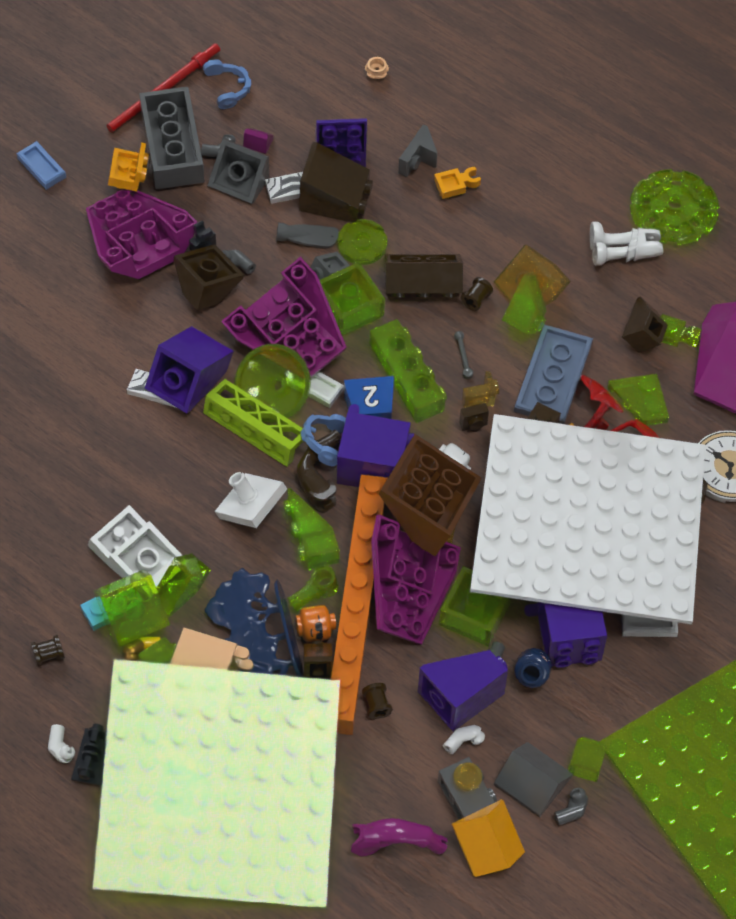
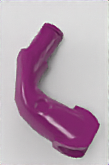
[351,818,448,857]

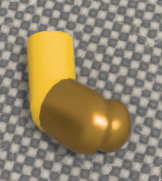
[123,637,161,662]

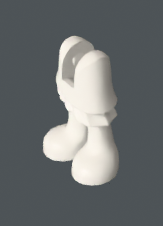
[590,222,664,266]

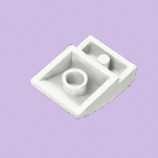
[88,505,186,596]

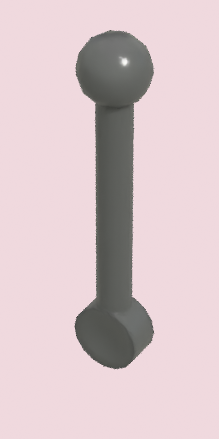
[454,331,473,379]

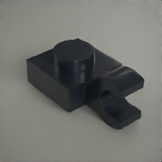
[189,220,216,251]

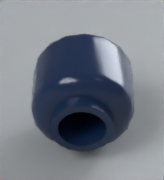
[514,648,552,688]

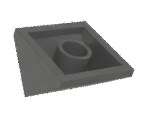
[208,139,269,204]
[494,742,573,818]

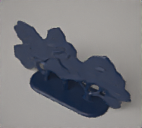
[204,568,304,721]

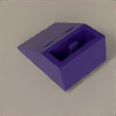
[315,119,367,167]

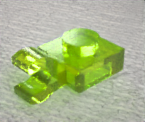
[661,314,701,347]

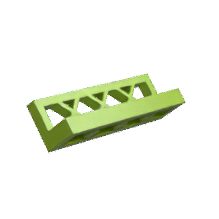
[203,379,303,467]

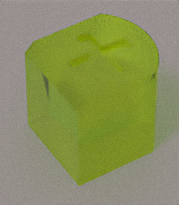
[568,737,607,782]

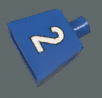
[344,376,394,419]

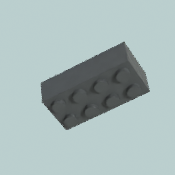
[139,87,204,189]

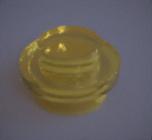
[453,762,482,791]

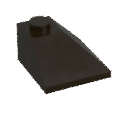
[173,244,244,310]

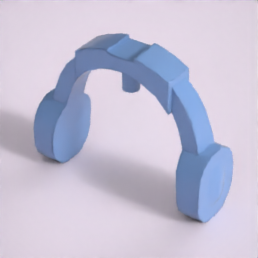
[203,60,251,109]
[301,414,346,466]

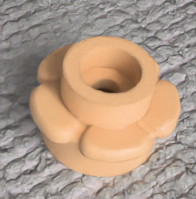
[365,57,389,79]

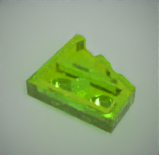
[607,374,669,426]

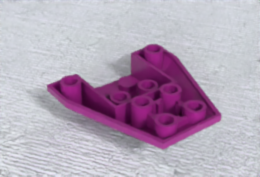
[86,189,198,279]
[221,257,347,381]
[693,302,736,413]
[371,515,461,645]

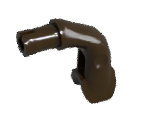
[297,430,342,513]

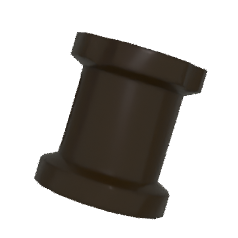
[460,277,493,311]
[31,635,65,666]
[362,683,393,719]

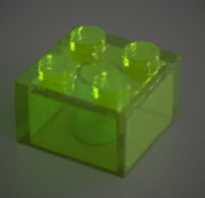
[319,262,385,336]
[439,566,512,647]
[93,569,170,647]

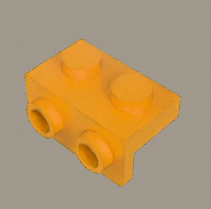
[108,142,149,192]

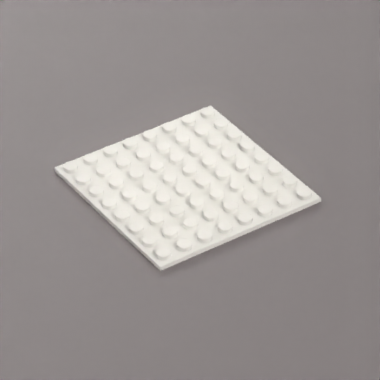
[470,414,705,624]

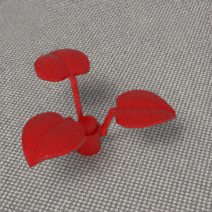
[580,374,660,438]

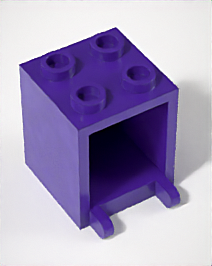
[337,404,414,487]
[524,602,607,668]

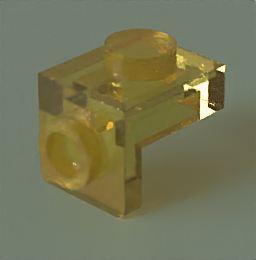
[462,371,499,408]

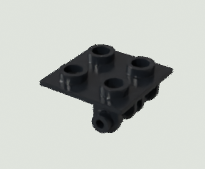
[71,723,140,791]

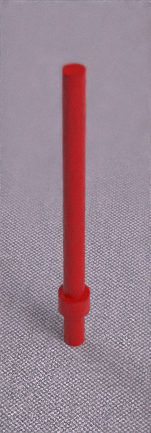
[106,43,221,133]

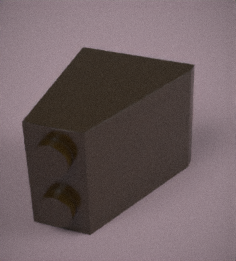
[299,142,373,224]

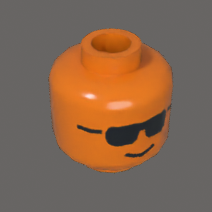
[295,605,336,643]

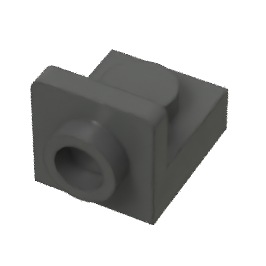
[310,251,352,291]

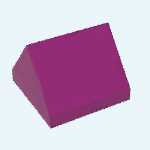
[243,128,274,154]

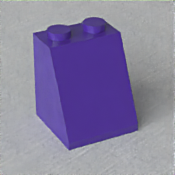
[145,326,234,413]
[418,650,508,732]

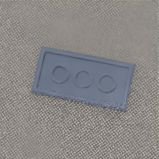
[514,324,593,424]

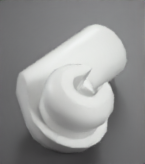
[48,724,75,763]
[443,725,485,754]

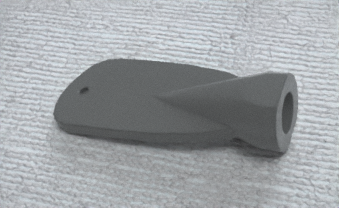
[276,222,339,248]

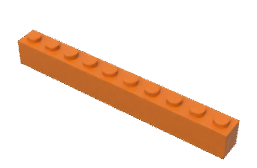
[325,475,388,735]

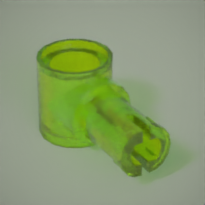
[287,565,339,612]

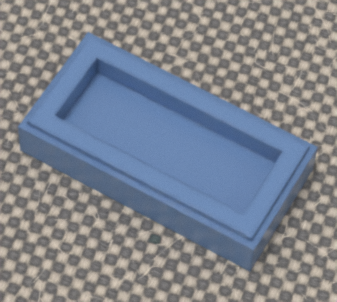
[17,141,66,190]

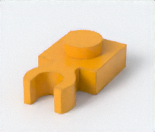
[434,167,481,199]

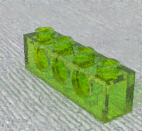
[369,319,447,423]

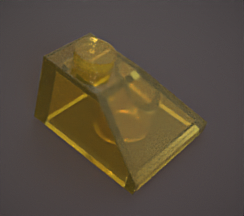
[494,245,571,317]

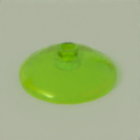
[234,344,311,423]

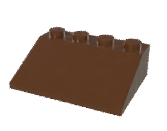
[379,434,482,556]

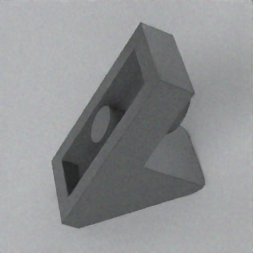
[398,124,437,177]

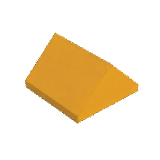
[451,799,525,877]

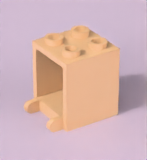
[161,628,254,722]

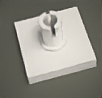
[215,472,287,528]

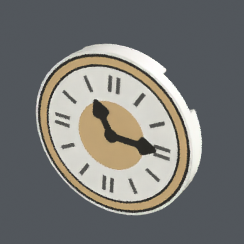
[698,431,736,503]

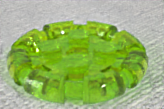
[630,169,719,245]

